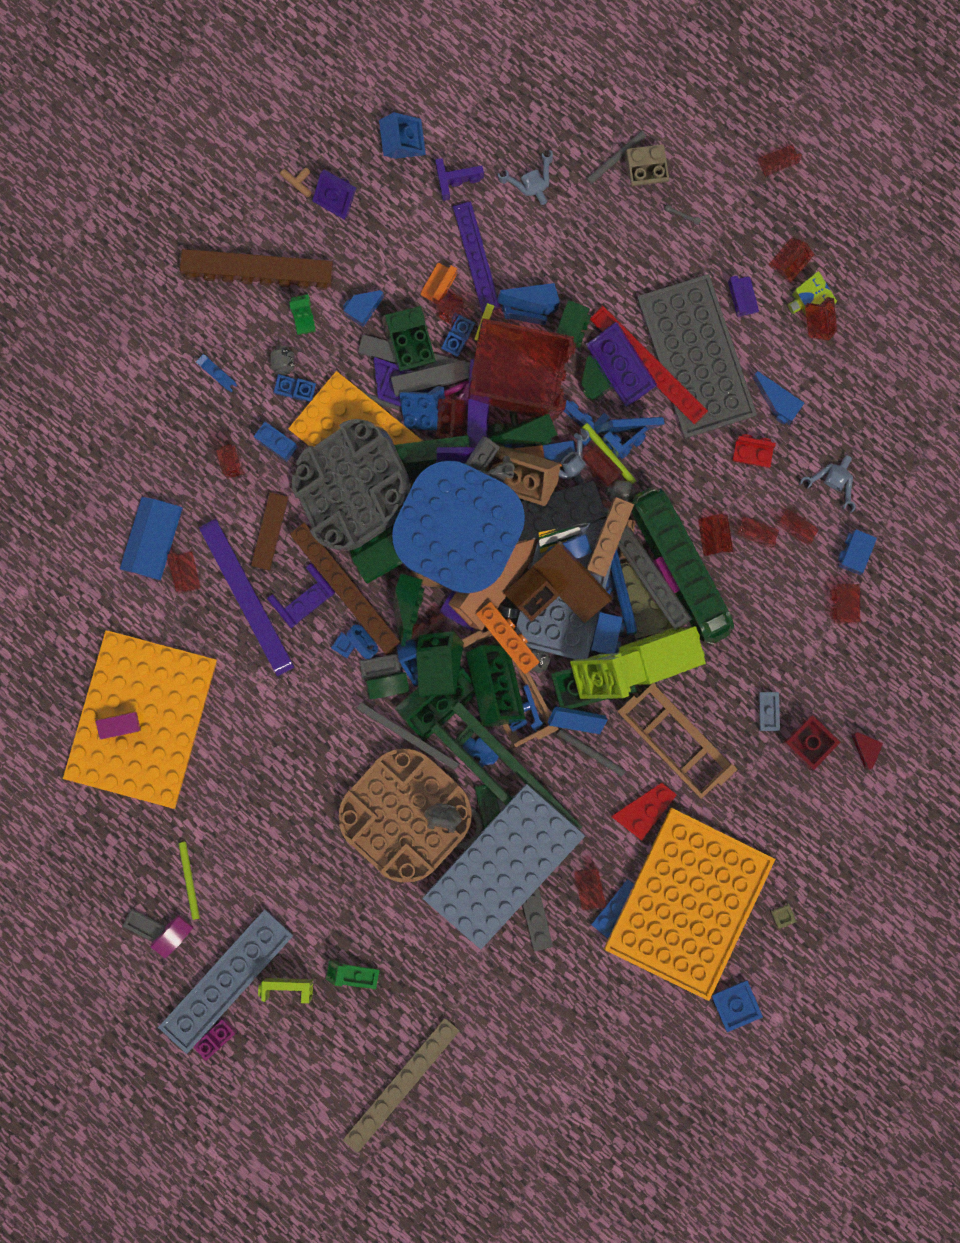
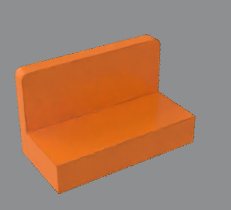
[420,263,458,305]

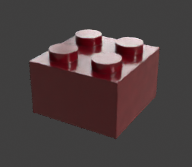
[782,715,841,770]

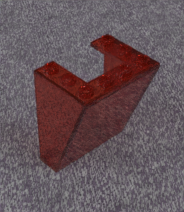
[468,318,576,422]

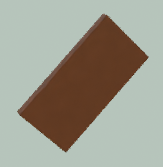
[532,541,613,623]

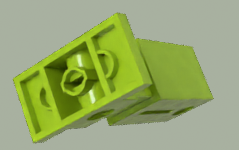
[570,626,706,699]

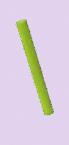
[582,423,637,484]
[178,842,200,920]

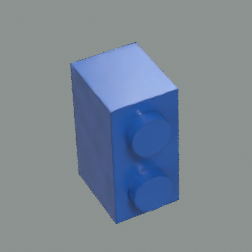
[254,422,298,462]
[837,529,877,575]

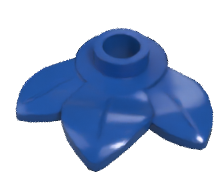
[463,737,499,768]

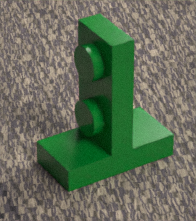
[289,294,316,335]
[326,960,379,990]

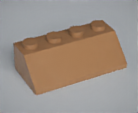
[485,443,560,506]

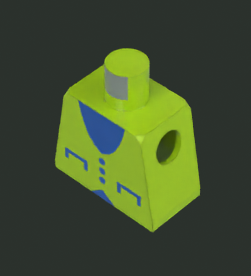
[788,271,837,317]

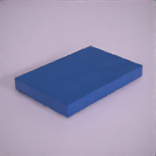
[595,417,664,434]

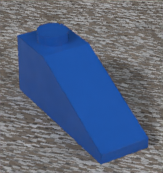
[497,283,560,315]
[753,371,804,425]

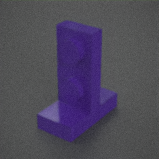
[435,158,484,201]

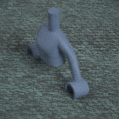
[498,150,553,205]
[559,429,589,485]
[799,455,856,513]

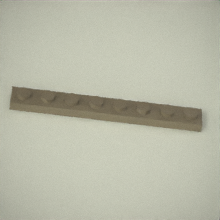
[343,1018,460,1153]

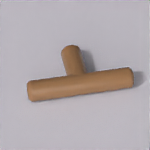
[280,168,312,197]

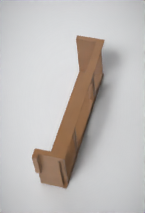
[462,630,559,748]
[617,683,738,799]

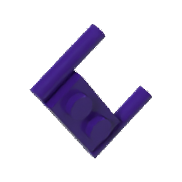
[267,563,335,628]

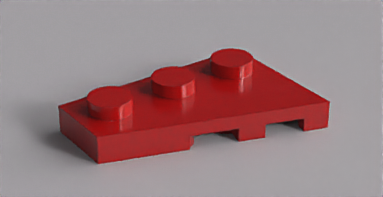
[611,783,677,841]

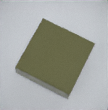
[771,904,797,929]

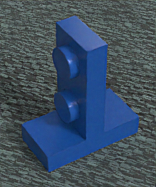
[560,399,610,448]

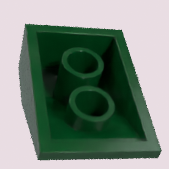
[488,413,557,446]

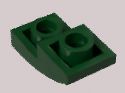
[365,672,409,700]

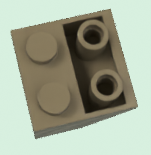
[625,144,669,186]

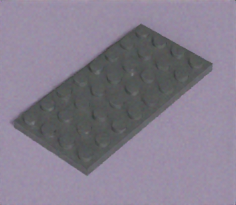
[637,274,757,439]

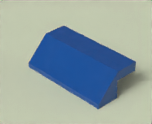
[120,497,183,581]

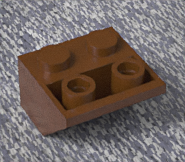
[504,567,560,622]

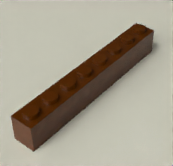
[180,249,334,290]
[290,522,401,655]

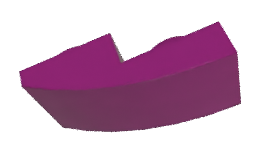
[96,712,141,739]
[151,915,193,958]
[193,1017,238,1061]

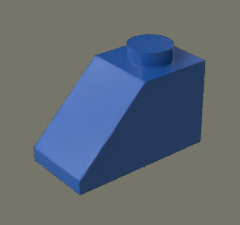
[343,290,384,327]
[397,639,418,686]

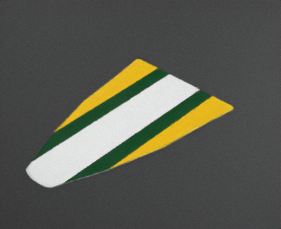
[539,527,580,553]

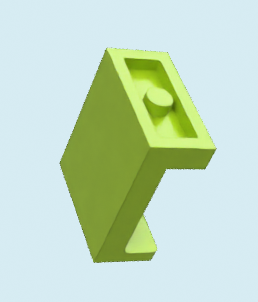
[258,978,313,1003]

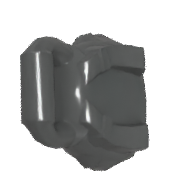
[424,803,462,833]

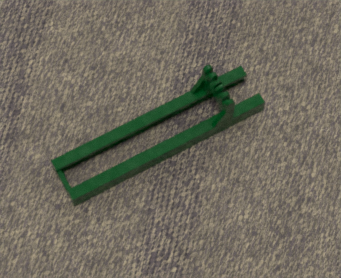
[429,700,582,829]

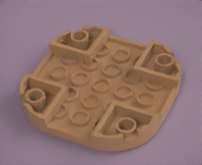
[339,749,472,882]

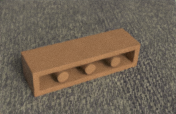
[585,497,634,578]

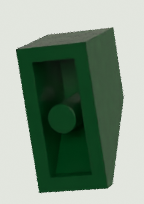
[582,355,614,400]

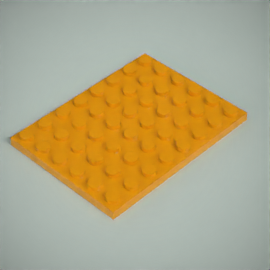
[63,630,217,809]
[604,808,776,1001]

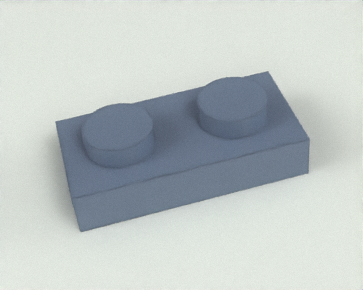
[759,692,780,731]

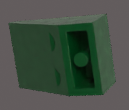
[381,306,436,371]
[393,574,425,647]
[416,631,464,697]

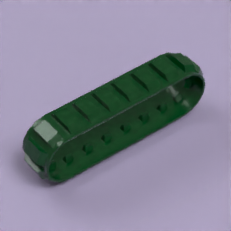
[630,487,734,644]

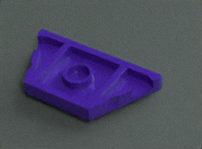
[374,357,434,408]

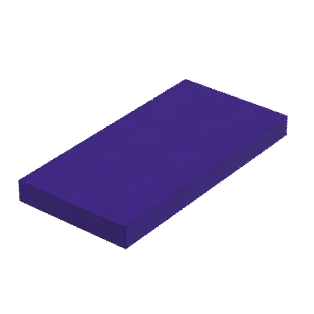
[586,322,658,407]

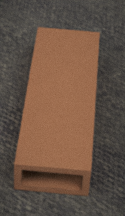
[448,538,538,630]

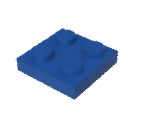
[711,980,763,1032]

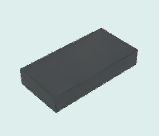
[360,654,401,680]
[123,908,166,942]

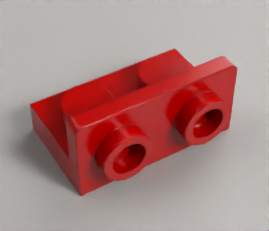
[732,434,776,468]

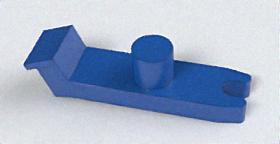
[502,305,547,325]
[196,354,237,392]
[522,685,543,732]

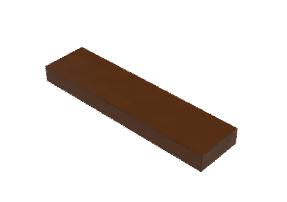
[251,493,289,571]

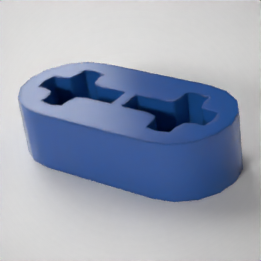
[346,624,378,659]

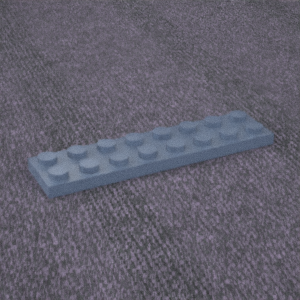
[158,909,294,1054]

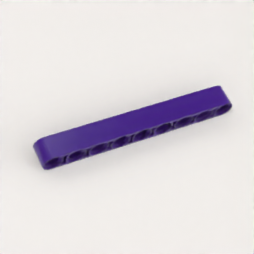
[199,518,295,676]

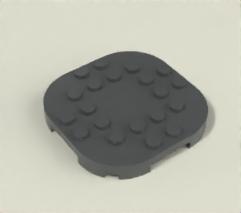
[292,419,411,551]

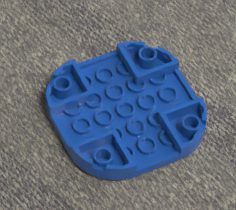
[393,461,525,593]

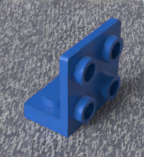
[400,386,448,431]
[603,426,648,459]

